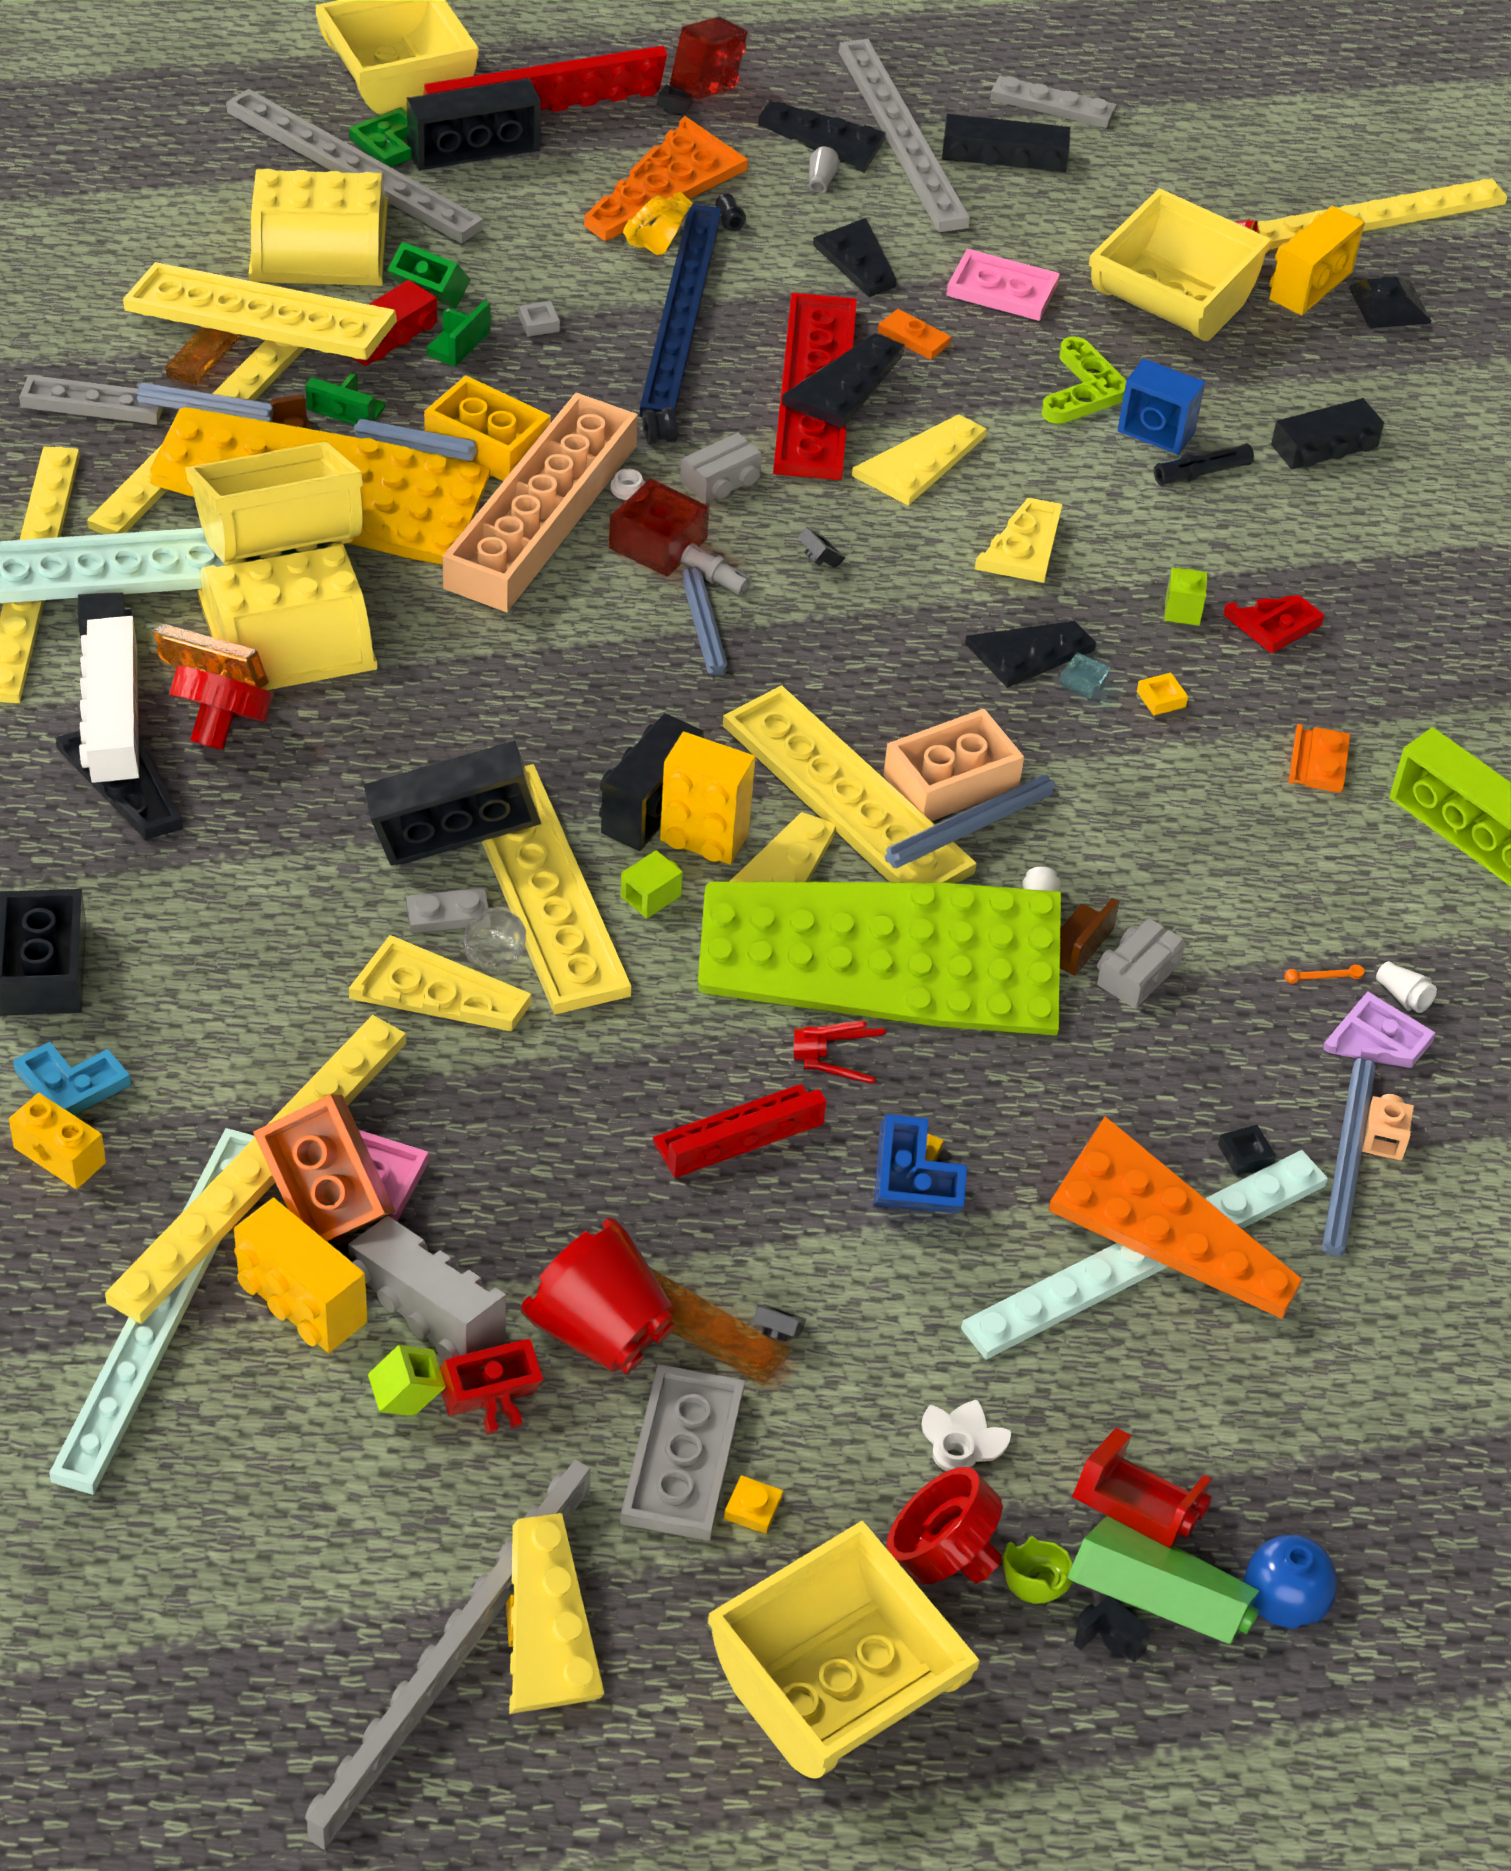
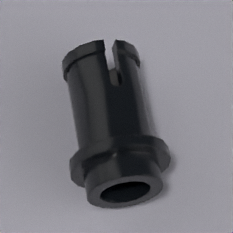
[715,193,746,231]

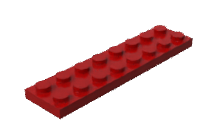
[423,45,667,112]
[773,292,857,481]

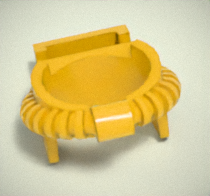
[623,192,693,255]

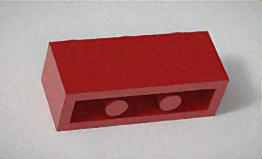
[351,280,437,367]

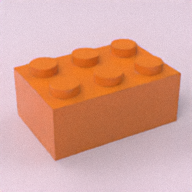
[253,1094,396,1244]

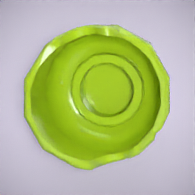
[1002,1536,1073,1604]

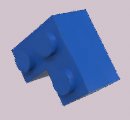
[873,1114,967,1214]

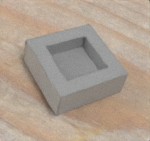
[518,301,560,337]

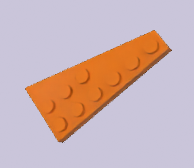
[584,116,748,242]
[1048,1116,1302,1319]

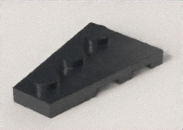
[813,218,896,297]
[965,621,1096,688]

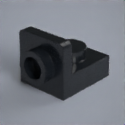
[1074,1595,1152,1663]

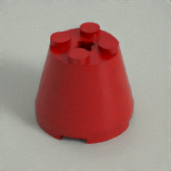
[521,1218,676,1375]

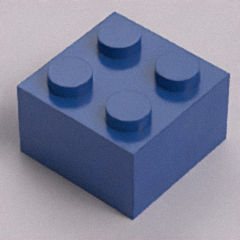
[1117,358,1205,455]

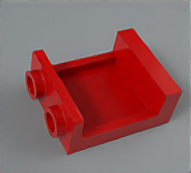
[1072,1427,1213,1548]

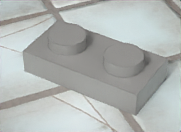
[406,888,490,933]

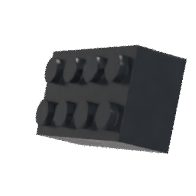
[407,78,540,171]
[364,741,541,865]

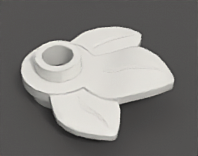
[922,1400,1011,1471]

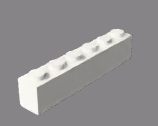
[79,616,139,783]

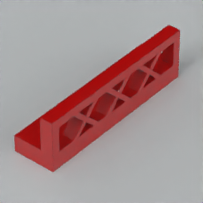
[653,1083,827,1178]

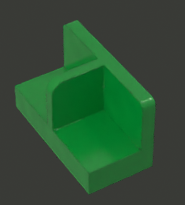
[426,301,491,367]
[305,373,386,425]

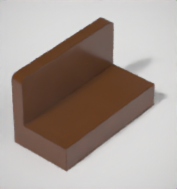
[1060,898,1120,976]

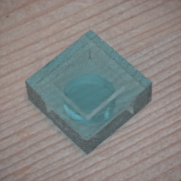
[1059,653,1110,699]

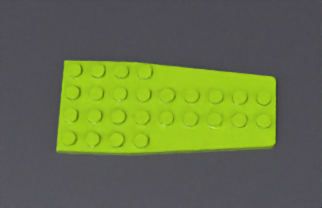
[697,882,1061,1036]

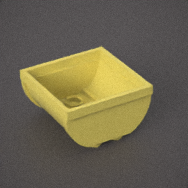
[316,0,478,115]
[249,169,388,286]
[1089,188,1271,341]
[185,442,363,565]
[197,542,377,690]
[708,1520,979,1778]

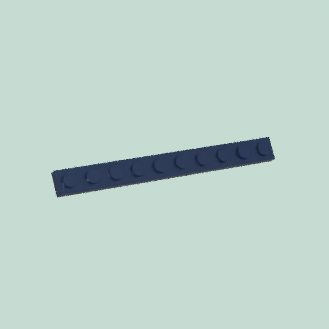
[639,204,721,417]

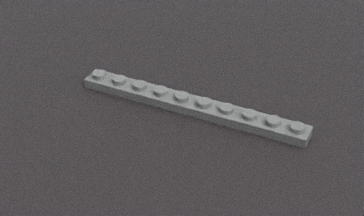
[839,39,970,232]
[226,89,483,244]
[305,1460,590,1850]

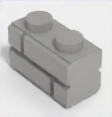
[680,433,762,504]
[1097,918,1185,1008]

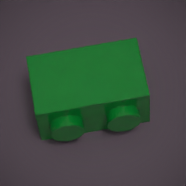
[387,242,471,309]

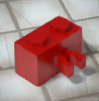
[440,1338,543,1435]

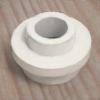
[610,469,646,500]

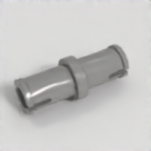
[681,543,752,597]

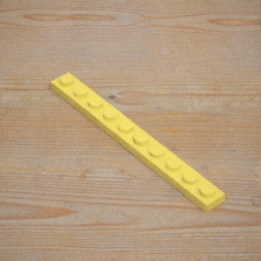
[1258,178,1507,249]
[87,340,306,534]
[0,446,80,703]
[105,1015,406,1324]

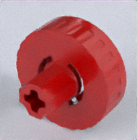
[169,665,273,750]
[886,1467,1003,1585]

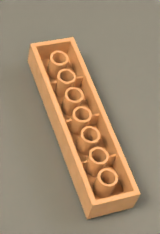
[443,393,638,612]

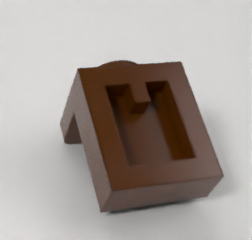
[270,394,312,429]

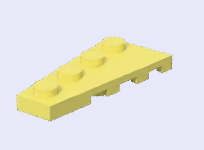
[852,414,987,506]
[729,812,836,882]
[349,935,531,1032]
[509,1513,604,1714]

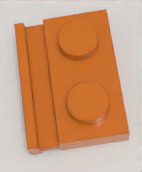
[1288,724,1350,793]

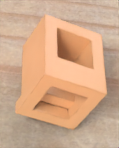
[1362,1094,1414,1161]

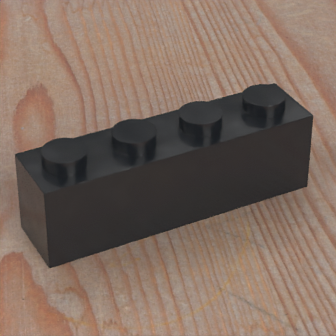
[942,114,1070,172]

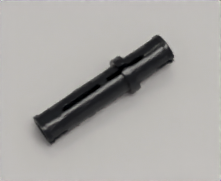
[1154,443,1254,486]

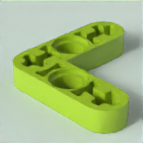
[1041,336,1126,424]

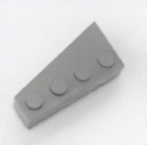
[348,1215,506,1361]

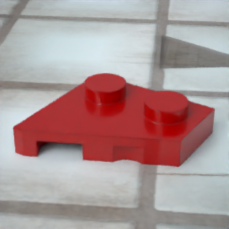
[1223,595,1325,654]

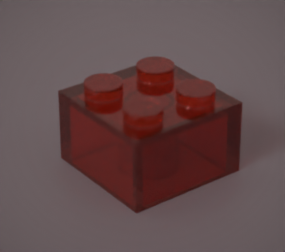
[669,16,748,100]
[609,478,710,577]

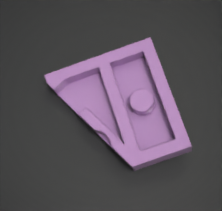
[1323,991,1435,1068]

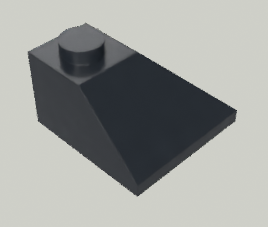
[1349,277,1431,329]

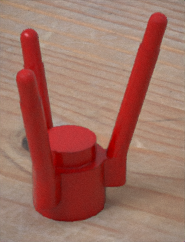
[794,1021,886,1084]

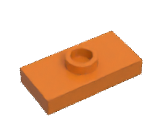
[878,309,951,360]

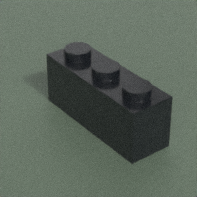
[1271,398,1384,470]

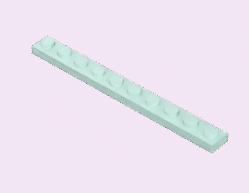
[49,1128,255,1495]
[961,1150,1328,1360]

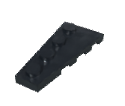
[758,100,886,173]
[782,333,905,429]
[55,731,183,840]

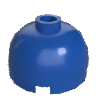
[1243,1534,1338,1628]

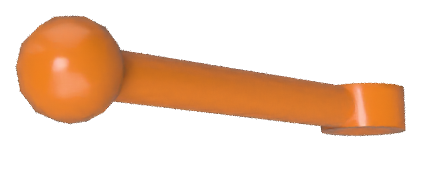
[1284,964,1365,984]

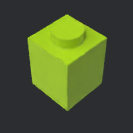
[1164,567,1207,625]
[620,850,683,919]
[368,1345,446,1416]

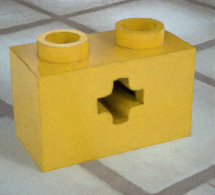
[8,1092,106,1190]

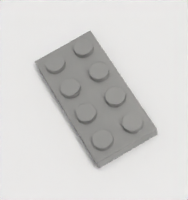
[620,1364,745,1541]

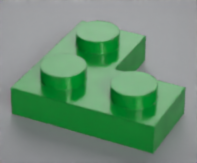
[349,107,411,167]

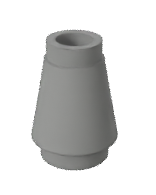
[808,147,840,193]

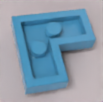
[13,1041,131,1115]

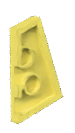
[974,498,1062,583]

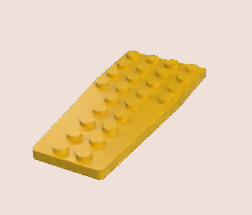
[150,407,490,565]

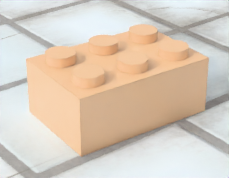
[883,709,1024,821]

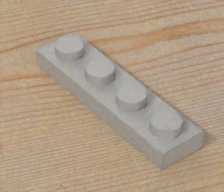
[990,75,1116,128]
[19,375,164,425]

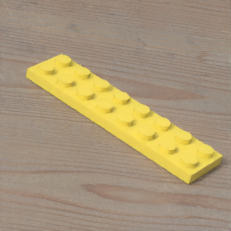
[123,262,397,360]
[723,685,977,884]
[482,764,631,1015]

